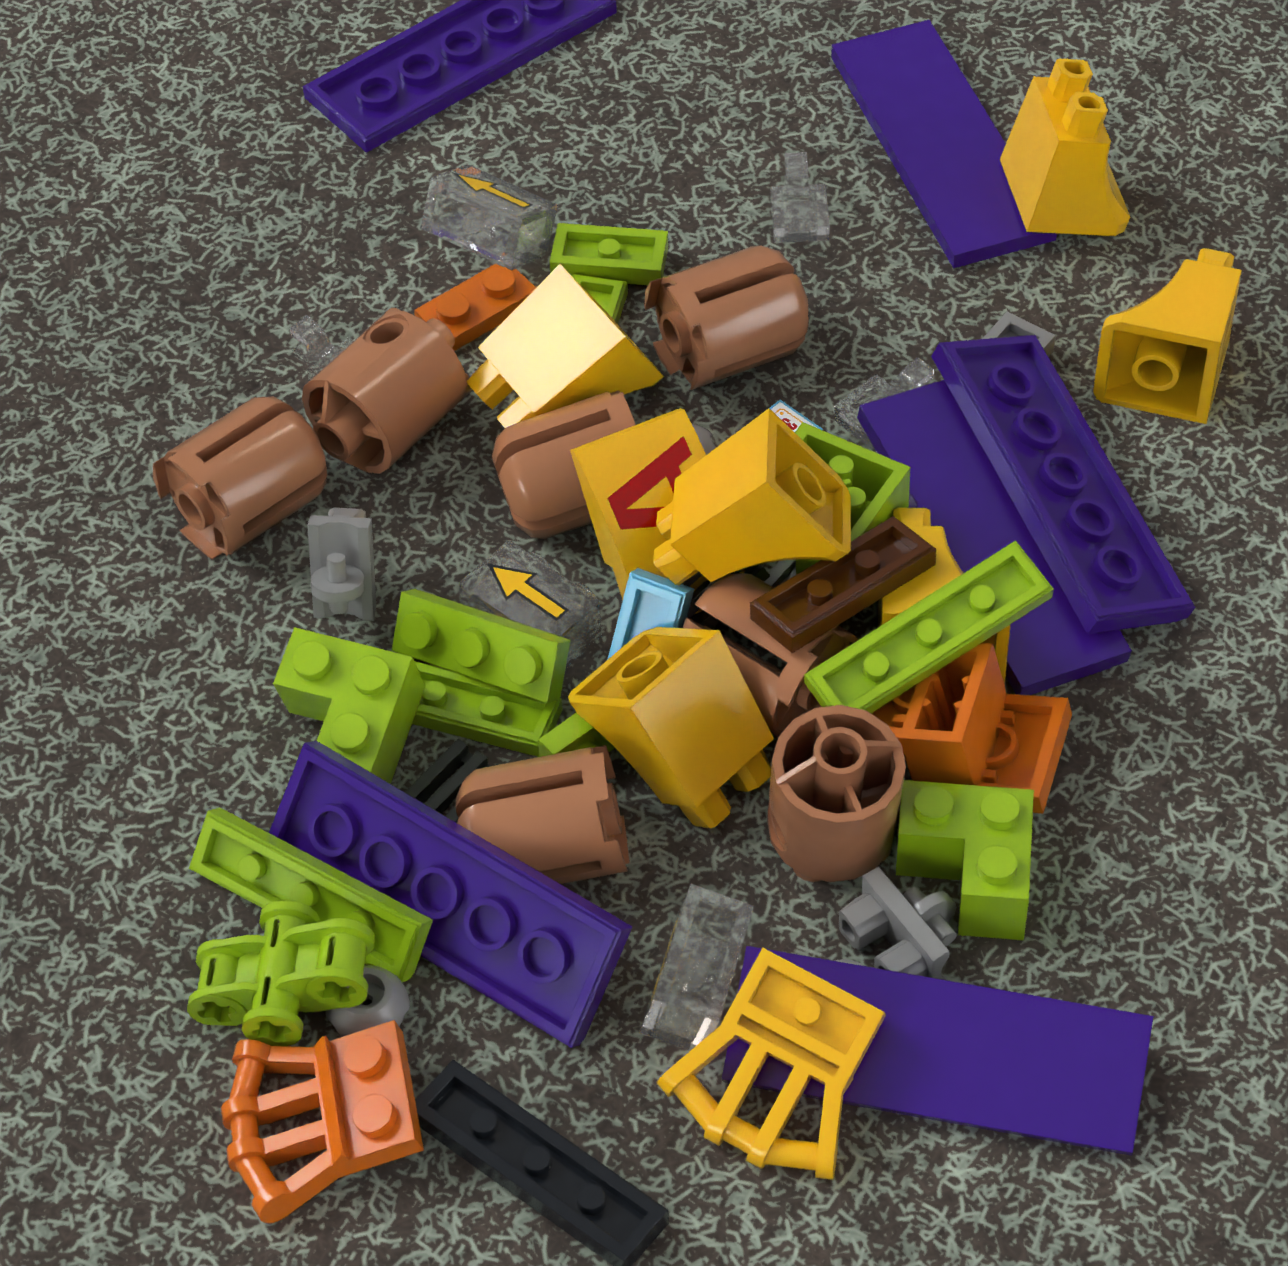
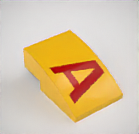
[570,408,745,614]

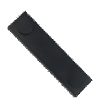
[415,1060,669,1266]

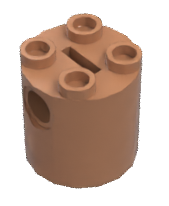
[302,308,472,474]
[767,705,906,882]

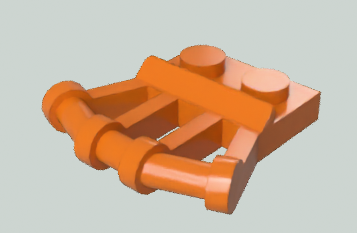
[221,1020,424,1223]

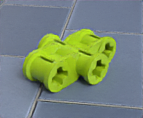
[187,900,375,1046]

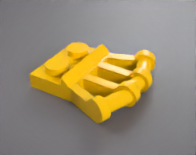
[657,947,885,1180]

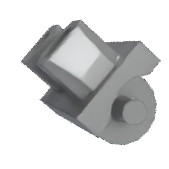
[307,507,377,621]
[839,867,957,980]

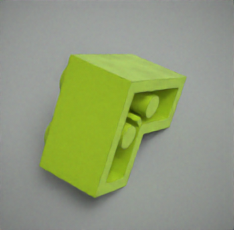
[795,422,911,574]
[273,627,425,784]
[896,780,1034,940]

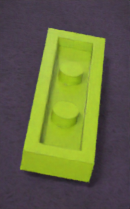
[392,589,571,703]

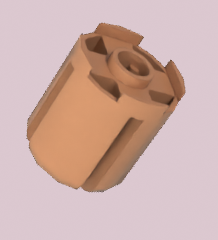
[644,246,809,390]
[492,390,636,539]
[153,396,327,559]
[682,573,858,737]
[456,745,630,884]

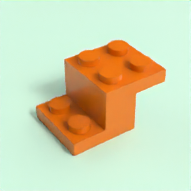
[871,643,1072,814]

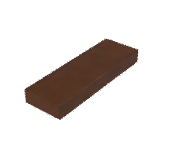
[750,516,936,653]

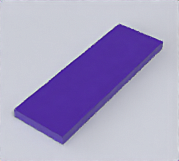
[303,0,617,153]
[831,20,1057,269]
[931,335,1195,634]
[857,380,1132,695]
[269,741,632,1048]
[722,946,1154,1156]

